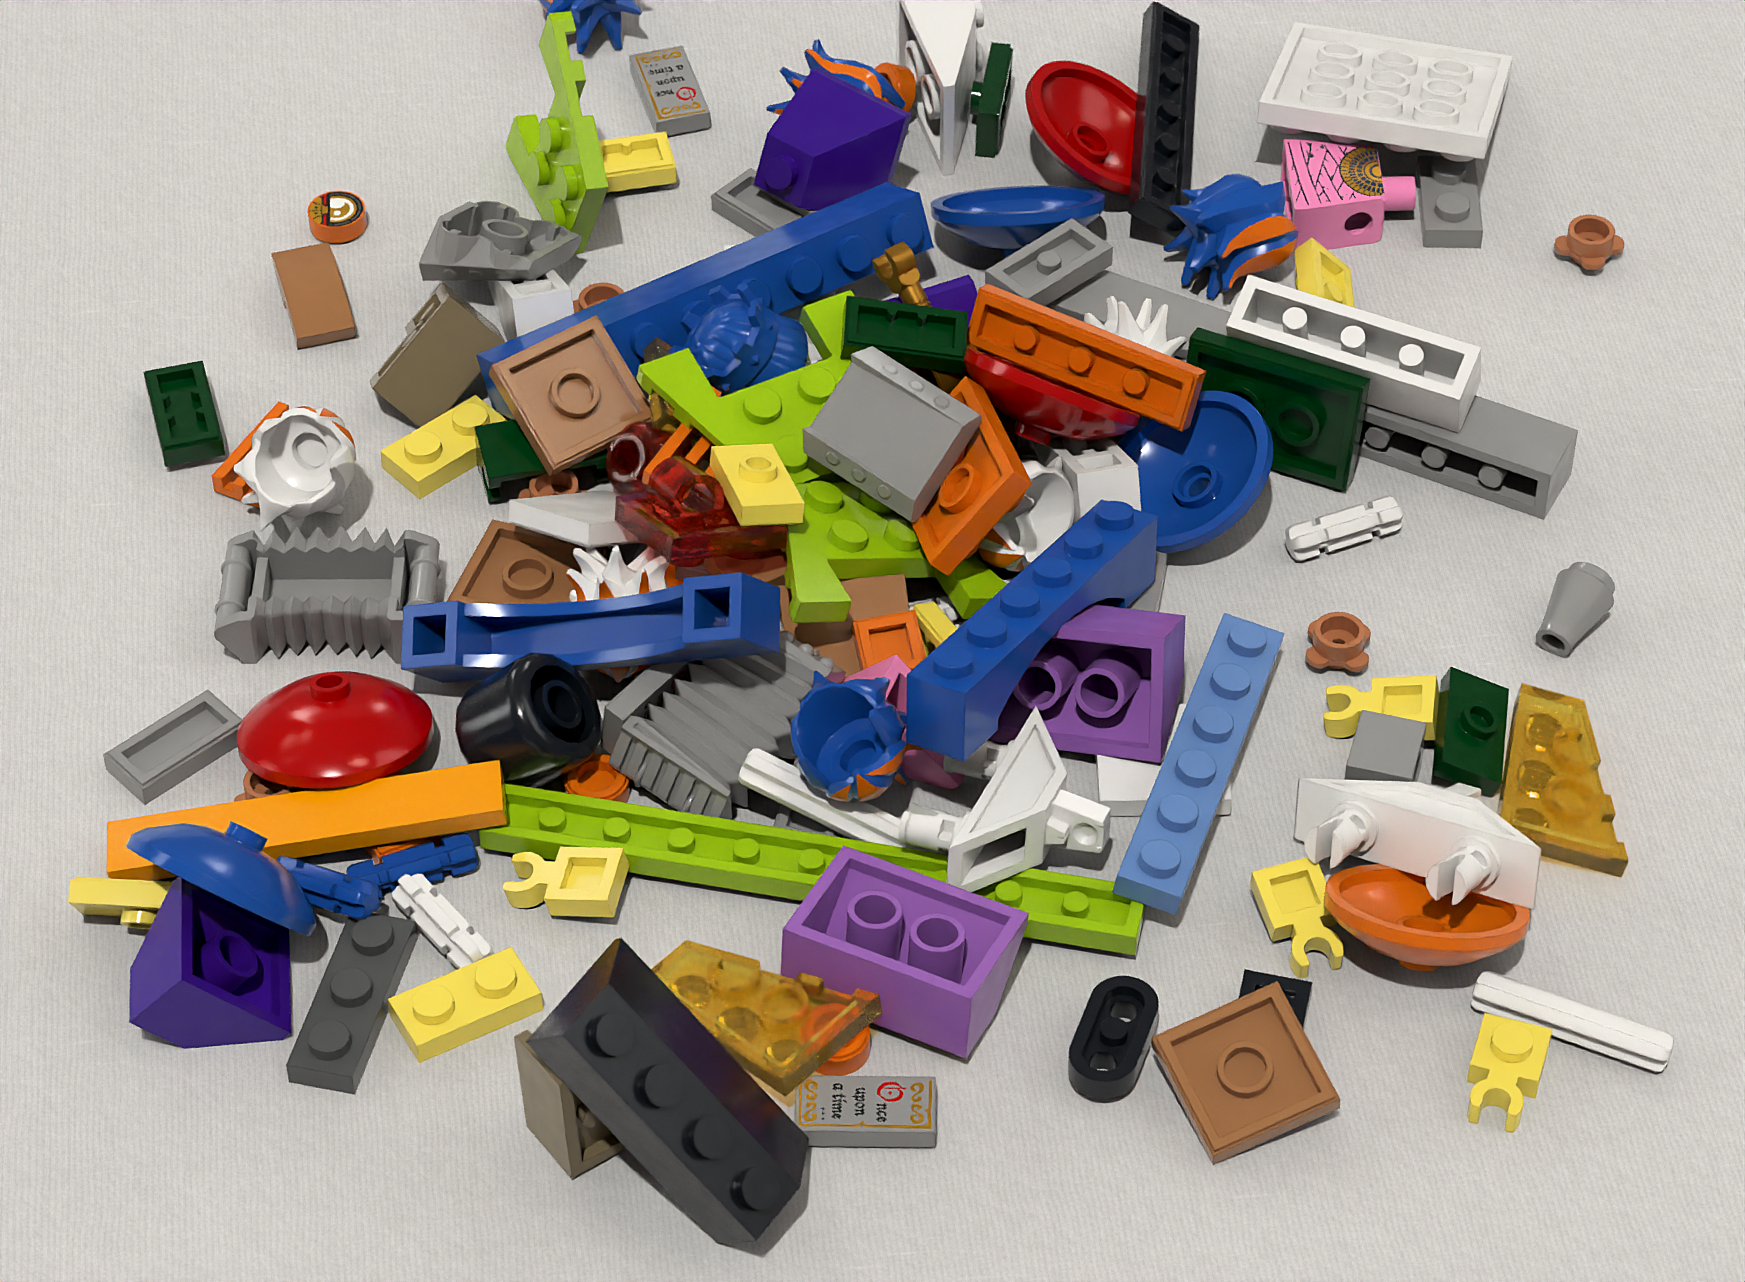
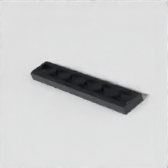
[1128,1,1200,238]

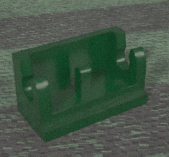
[474,419,610,502]

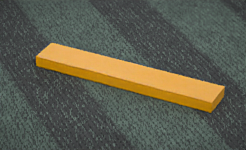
[106,760,507,881]

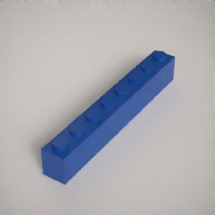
[476,182,934,419]

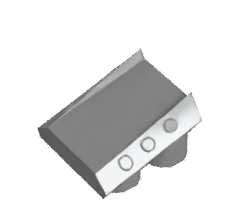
[419,201,581,281]
[803,346,982,522]

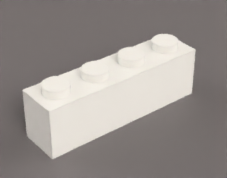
[1226,274,1481,433]

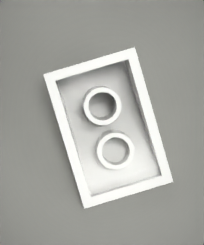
[896,0,984,176]

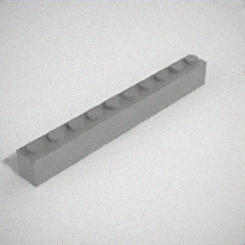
[1026,244,1578,520]

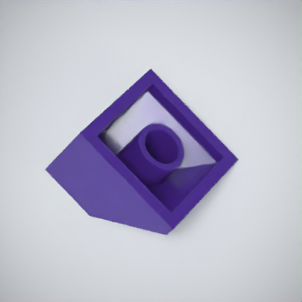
[753,68,912,211]
[129,877,291,1049]

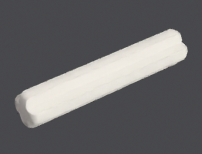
[738,748,921,850]
[1471,971,1674,1072]

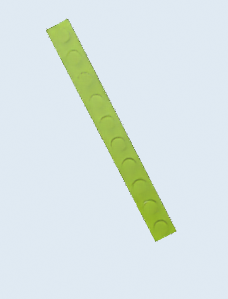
[479,783,1147,955]

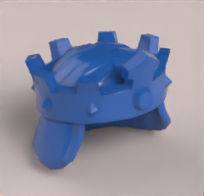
[668,282,809,397]

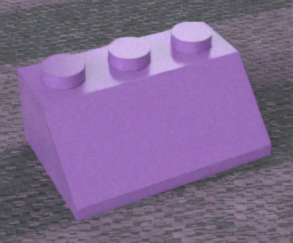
[988,605,1186,763]
[780,846,1029,1058]

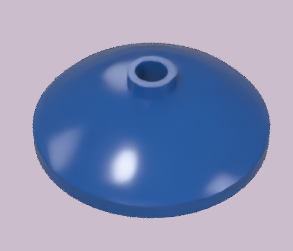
[931,185,1105,259]
[1117,390,1273,553]
[126,821,317,937]

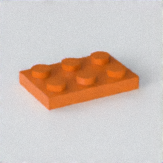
[911,376,1032,576]

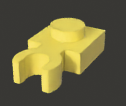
[1323,675,1440,740]
[503,846,630,918]
[1250,857,1344,979]
[1467,1013,1553,1133]

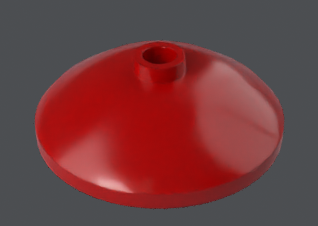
[1025,61,1137,195]
[963,348,1140,446]
[237,671,434,788]

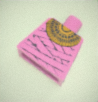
[1280,139,1416,254]

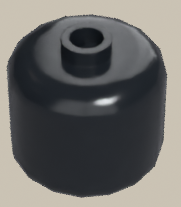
[455,653,602,789]

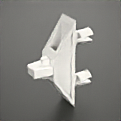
[898,706,1111,892]
[1293,778,1541,910]

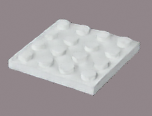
[1256,22,1513,162]

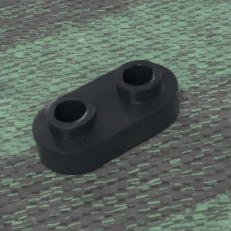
[1068,976,1159,1099]

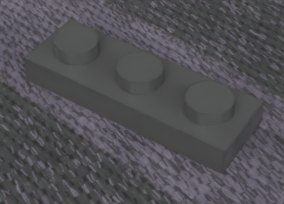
[286,913,418,1095]

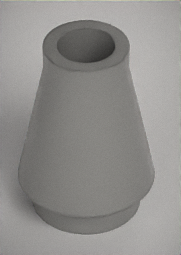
[1536,562,1615,656]

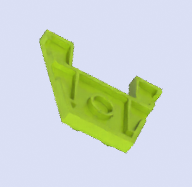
[505,11,608,254]
[636,290,855,483]
[778,481,1007,623]

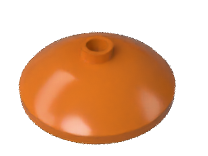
[1324,864,1530,971]

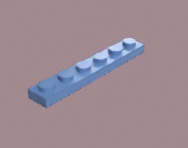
[1112,613,1285,915]

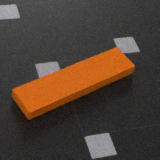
[967,283,1206,432]

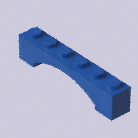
[906,499,1158,762]
[401,572,780,683]

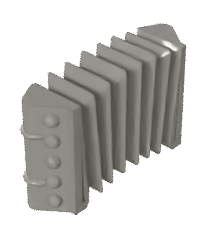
[214,525,441,664]
[608,630,846,820]

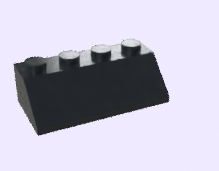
[526,938,809,1243]

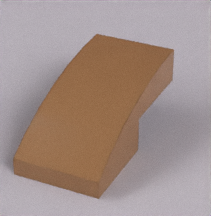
[271,242,355,350]

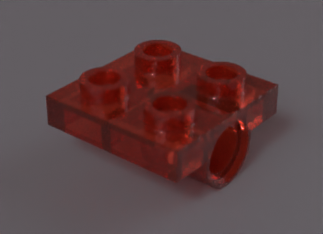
[615,456,788,567]

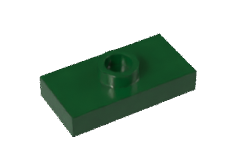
[970,42,1013,158]
[840,296,968,374]
[143,361,225,467]
[1432,667,1509,797]

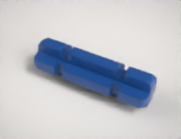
[346,832,478,898]
[277,856,382,920]

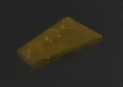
[1497,683,1629,878]
[651,940,883,1097]

